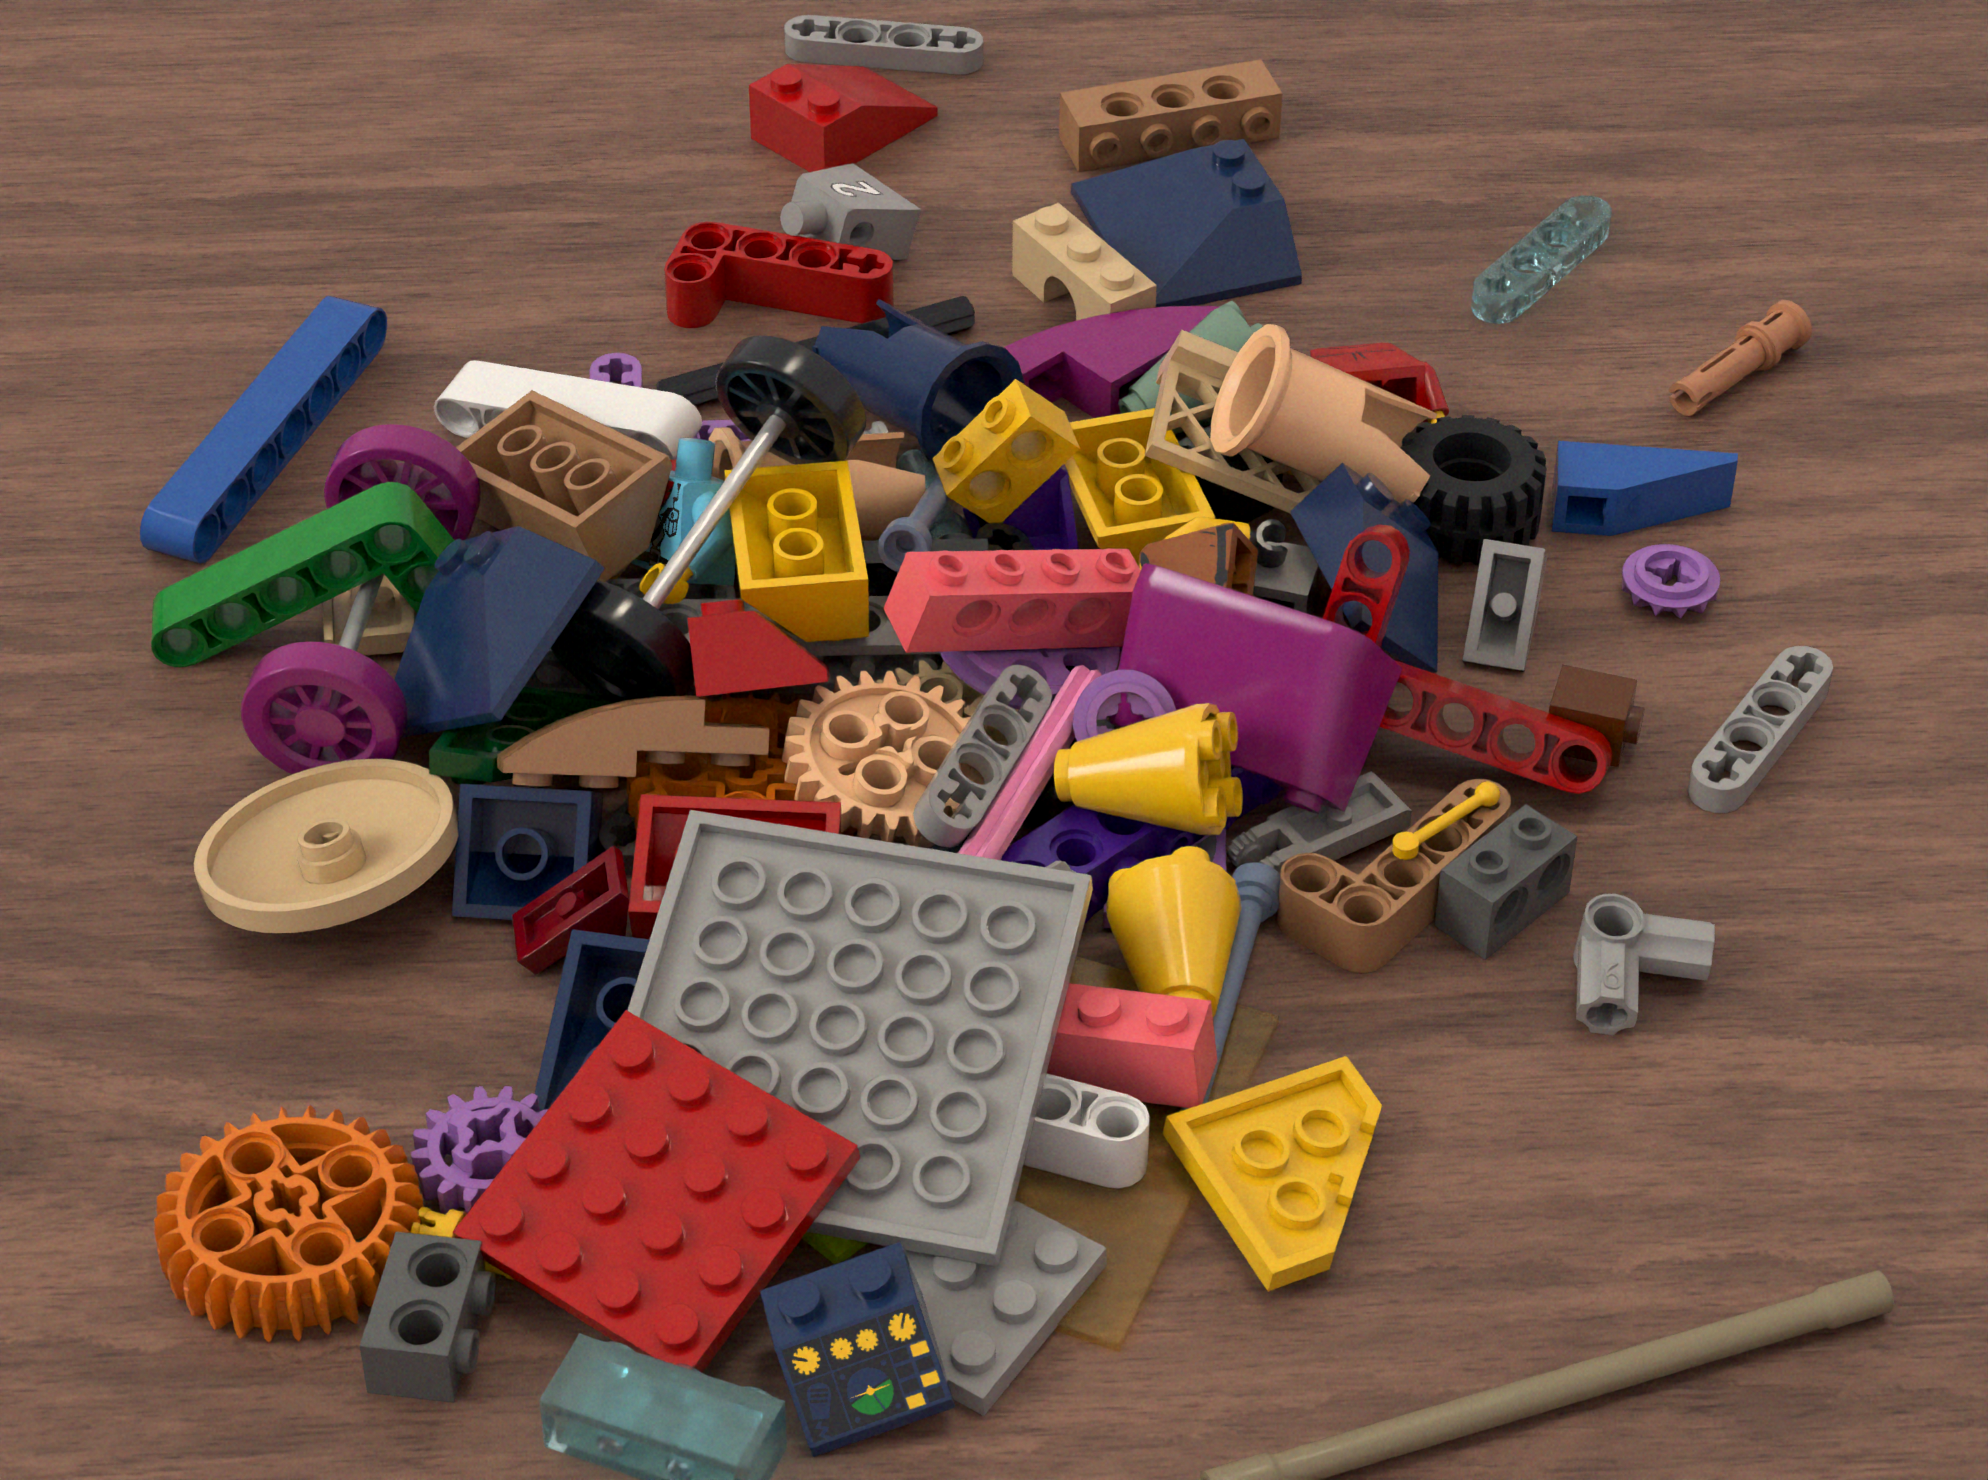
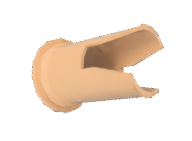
[1210,324,1437,504]
[708,427,926,565]

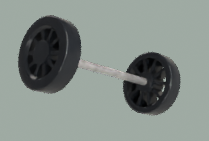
[550,335,866,703]

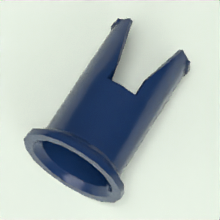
[812,299,1024,463]

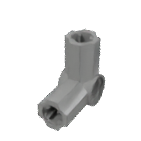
[1573,894,1715,1036]

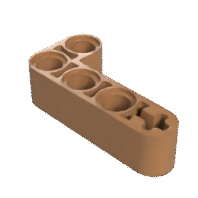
[1277,779,1511,973]

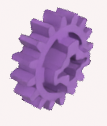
[411,1086,548,1214]

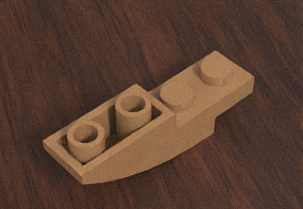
[497,696,769,788]

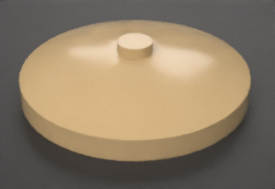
[194,759,459,933]

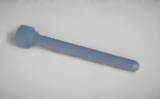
[878,473,950,572]
[1180,862,1280,1111]

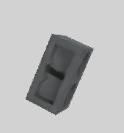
[1434,804,1578,960]
[360,1232,496,1403]

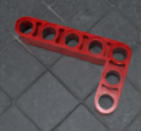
[1323,524,1612,794]

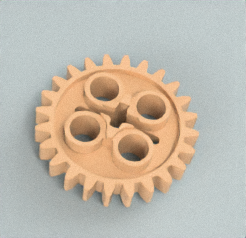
[782,671,992,847]

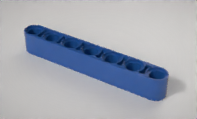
[140,296,387,564]

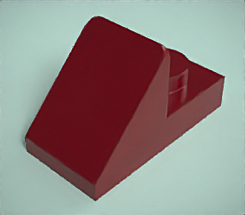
[512,845,629,975]

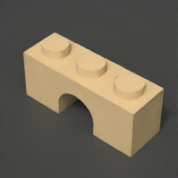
[1012,203,1157,321]

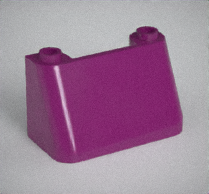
[1109,563,1403,814]

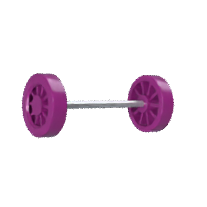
[240,424,481,774]

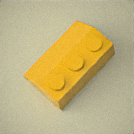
[1065,408,1215,565]
[724,460,869,642]

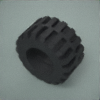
[1400,415,1547,565]

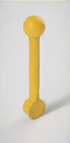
[1392,781,1501,860]

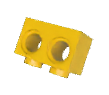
[932,379,1080,524]

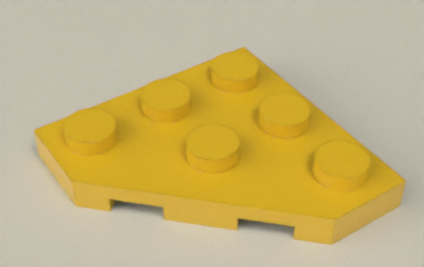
[1163,1056,1382,1291]

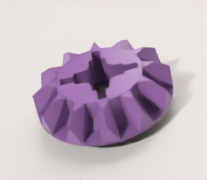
[1622,544,1720,619]
[1072,669,1176,741]

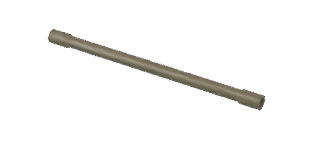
[1200,1270,1894,1480]

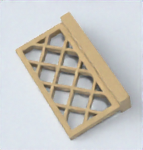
[1145,330,1320,513]

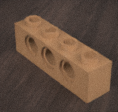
[1059,59,1283,172]

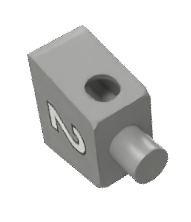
[780,164,921,260]

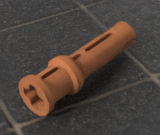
[1669,300,1812,416]

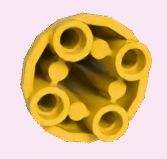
[1054,703,1243,836]
[1106,846,1242,1017]

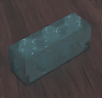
[539,1333,787,1480]

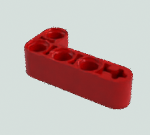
[664,221,894,328]

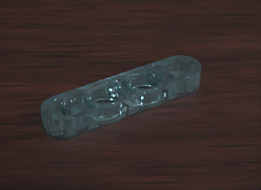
[1471,195,1612,324]

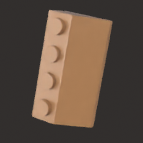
[456,390,672,582]

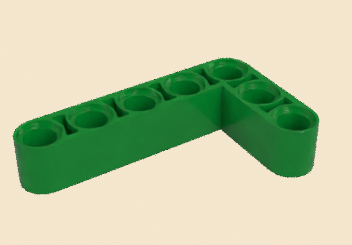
[151,482,455,667]

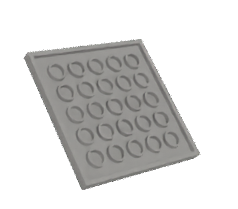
[627,810,1093,1267]

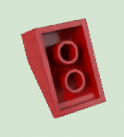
[749,64,938,172]

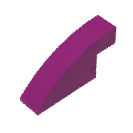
[1004,306,1220,418]

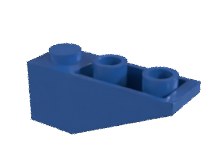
[1552,441,1738,536]

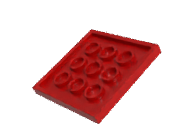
[453,1010,861,1389]

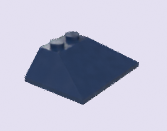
[1071,139,1302,307]
[394,526,605,738]

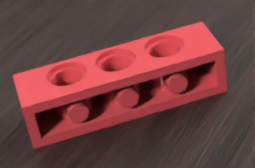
[883,548,1141,653]

